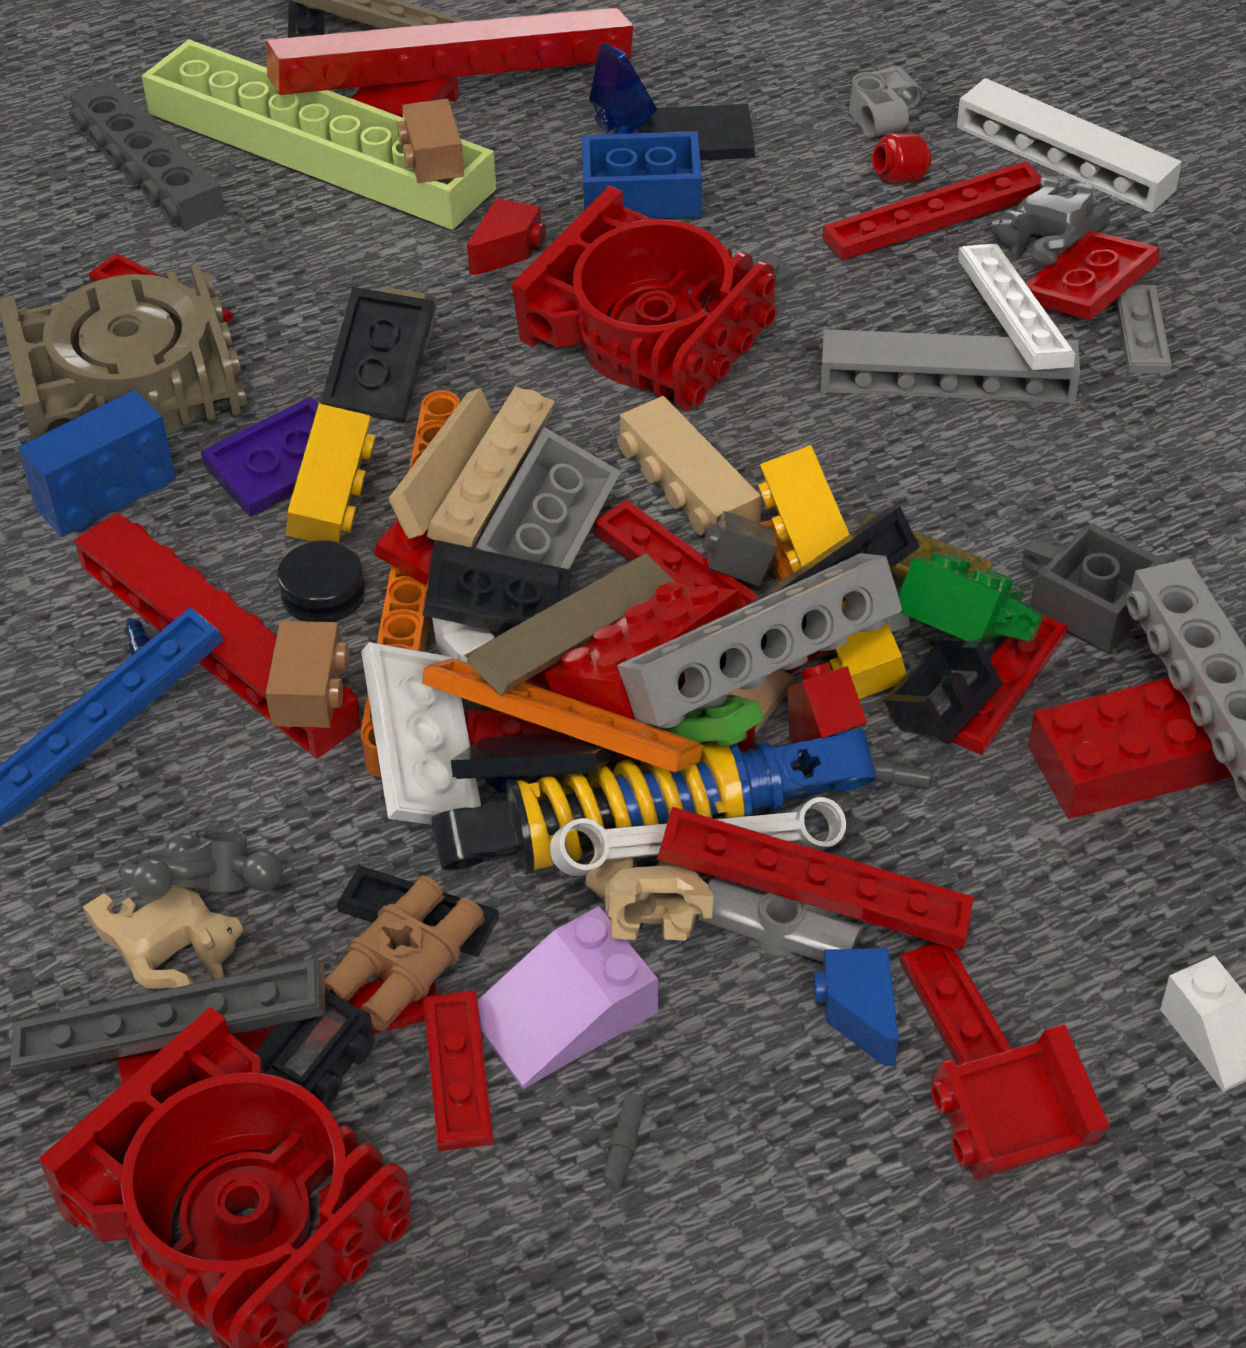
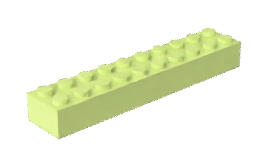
[142,39,496,230]

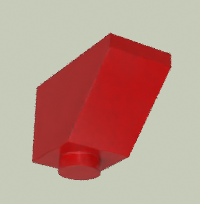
[467,198,546,275]
[788,662,867,744]

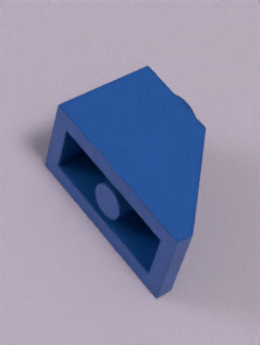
[813,948,899,1066]

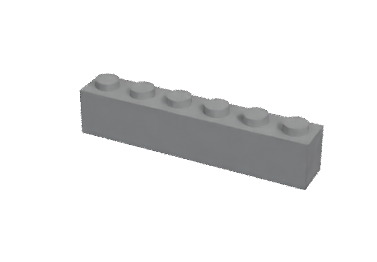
[820,329,1080,403]

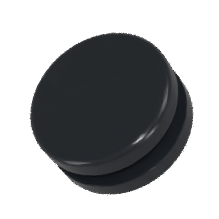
[277,540,365,622]

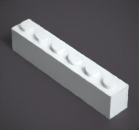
[957,78,1182,213]

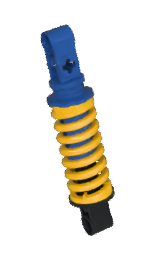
[431,729,877,875]

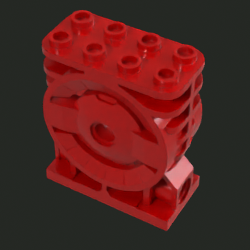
[512,186,777,411]
[39,1006,412,1348]

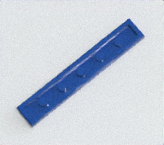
[0,607,224,826]

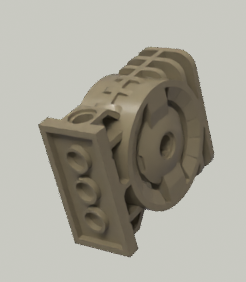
[0,265,247,440]

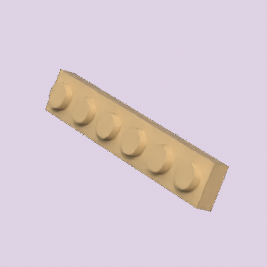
[426,386,555,548]

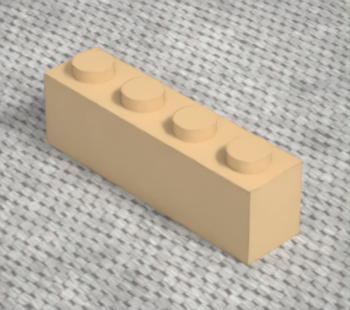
[617,396,761,535]

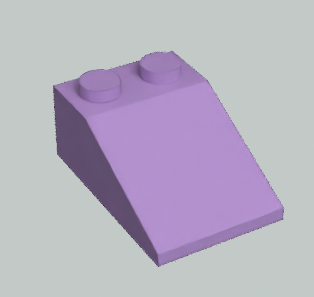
[477,906,658,1089]

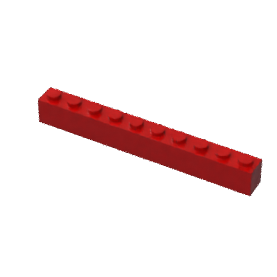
[266,8,633,95]

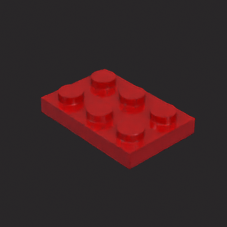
[1026,230,1160,321]

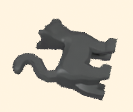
[991,175,1110,266]

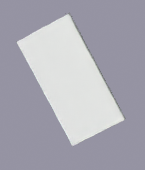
[361,642,481,825]

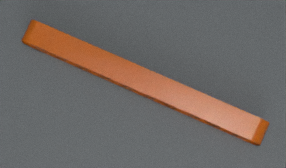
[360,390,460,778]

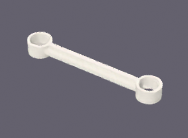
[550,797,846,876]

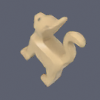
[586,857,713,941]
[83,885,243,990]

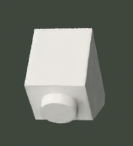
[1160,955,1246,1092]

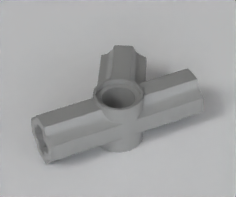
[699,877,862,962]

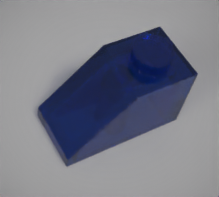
[589,43,658,134]

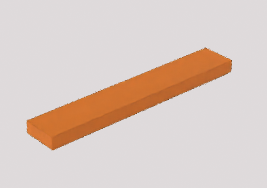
[422,658,703,773]

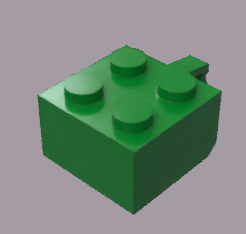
[898,552,1044,641]

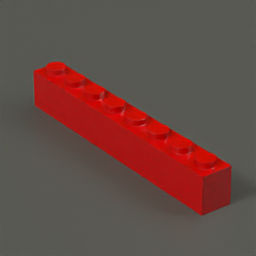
[74,512,361,759]

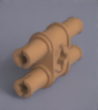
[325,876,485,1032]

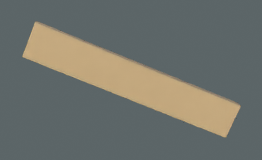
[389,388,495,539]

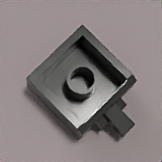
[1021,524,1166,653]

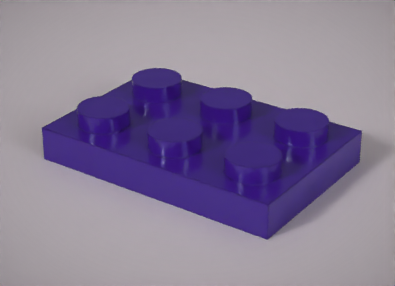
[201,396,318,517]

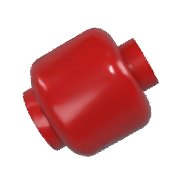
[872,133,932,184]

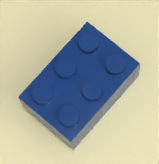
[582,131,702,219]
[18,389,176,537]

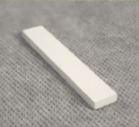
[958,244,1075,370]

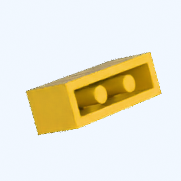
[285,404,376,542]

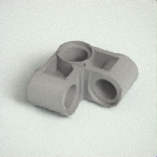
[849,66,924,138]

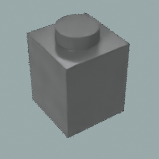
[702,511,777,586]

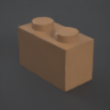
[397,99,464,183]
[266,621,349,728]

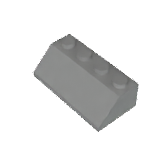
[475,427,621,569]

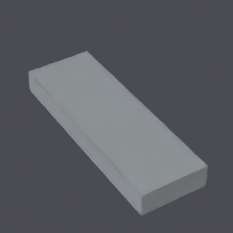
[1115,285,1172,374]

